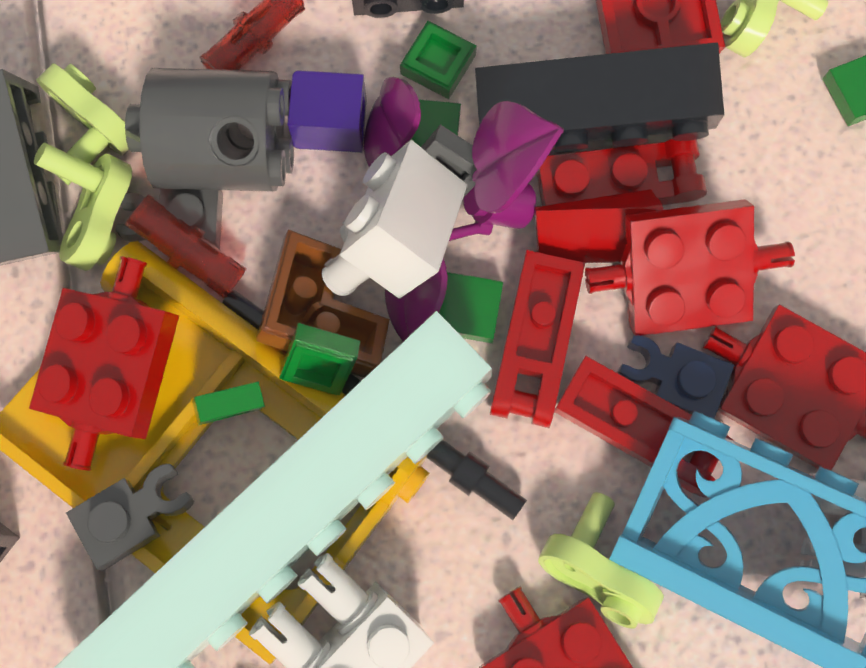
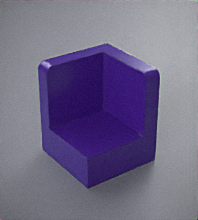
[287,71,367,153]

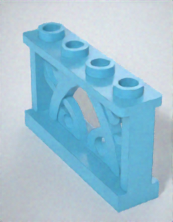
[609,411,866,668]

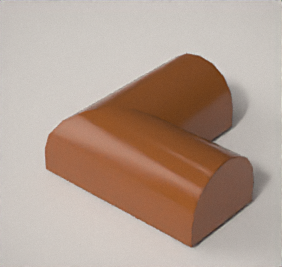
[256,229,390,378]

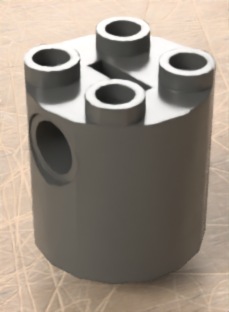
[125,68,294,192]

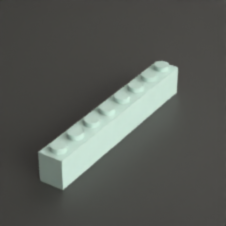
[54,311,492,668]

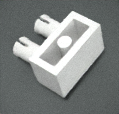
[322,140,467,299]
[249,553,434,668]

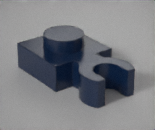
[617,335,734,419]

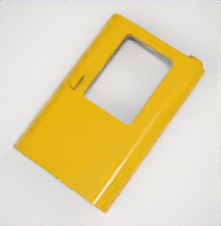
[0,241,430,664]

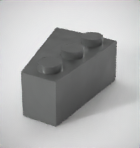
[0,69,63,266]

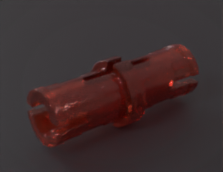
[199,0,306,70]
[124,194,247,299]

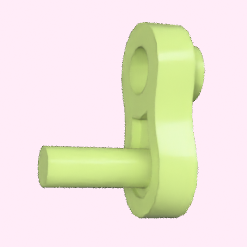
[721,0,828,58]
[36,63,129,186]
[34,142,132,271]
[538,492,664,629]

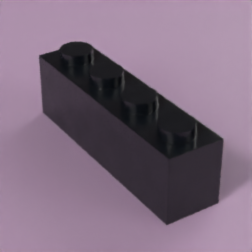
[475,42,724,152]

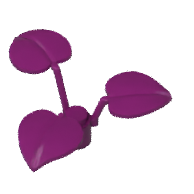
[364,77,564,342]

